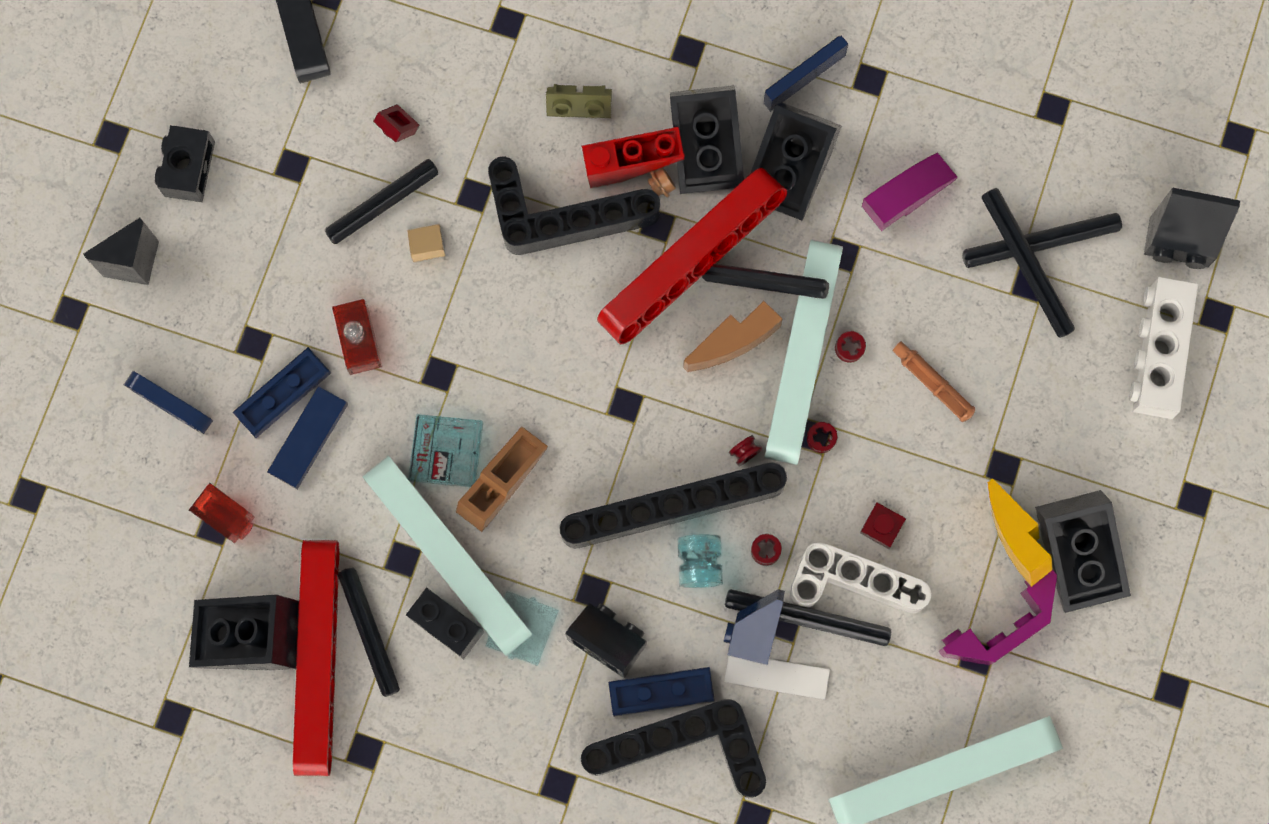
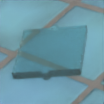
[486,591,559,666]

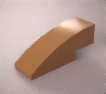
[683,301,783,372]
[456,426,548,532]

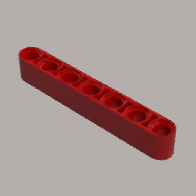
[597,168,787,345]
[293,540,340,776]

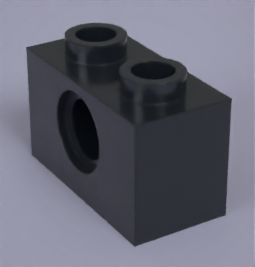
[155,125,215,203]
[406,587,484,660]

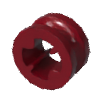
[835,331,866,363]
[806,422,838,453]
[729,435,763,466]
[751,534,782,566]

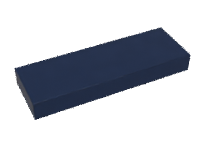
[764,35,848,112]
[233,347,331,438]
[267,386,348,490]
[608,667,715,717]

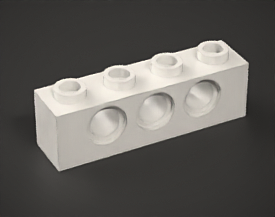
[1129,277,1198,419]

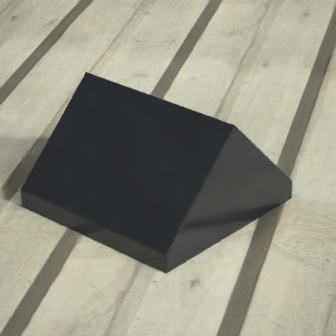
[83,217,159,285]

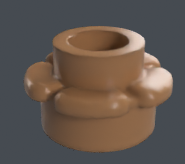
[647,167,676,197]

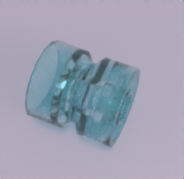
[677,534,723,588]

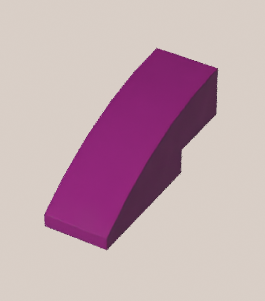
[861,152,958,232]

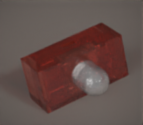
[332,299,382,375]

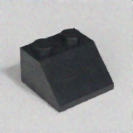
[565,603,647,678]

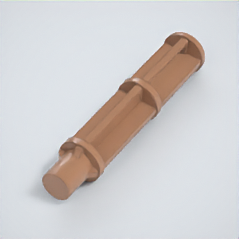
[892,341,975,422]

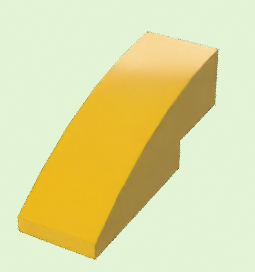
[987,478,1052,587]

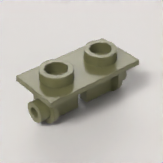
[546,84,612,118]

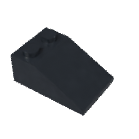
[670,85,744,194]
[750,103,842,221]
[1144,188,1240,269]
[1035,490,1131,613]
[189,595,299,670]

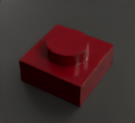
[373,104,420,142]
[860,502,906,549]

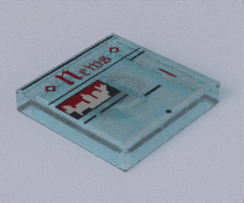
[408,414,483,488]

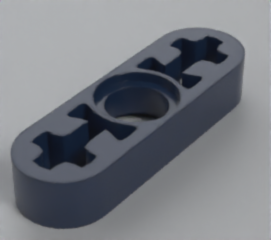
[123,371,213,435]

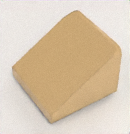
[407,224,445,262]

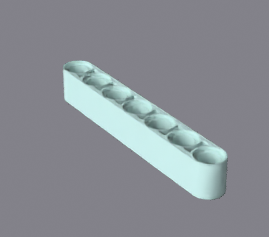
[764,240,843,465]
[362,456,533,656]
[828,716,1063,824]

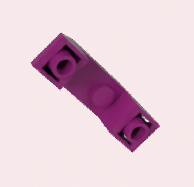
[938,570,1057,665]

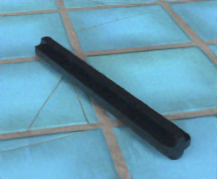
[982,188,1075,338]
[962,213,1122,268]
[725,589,892,646]

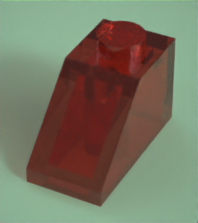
[189,482,255,544]

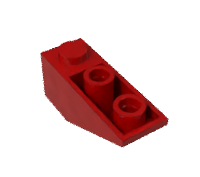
[582,127,685,188]

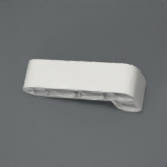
[790,542,931,613]

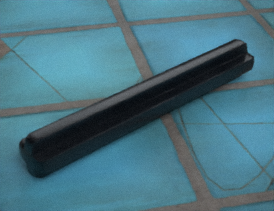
[325,159,438,244]
[702,264,829,299]
[338,567,400,697]

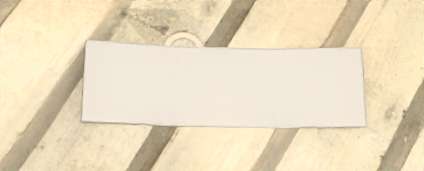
[724,656,830,700]

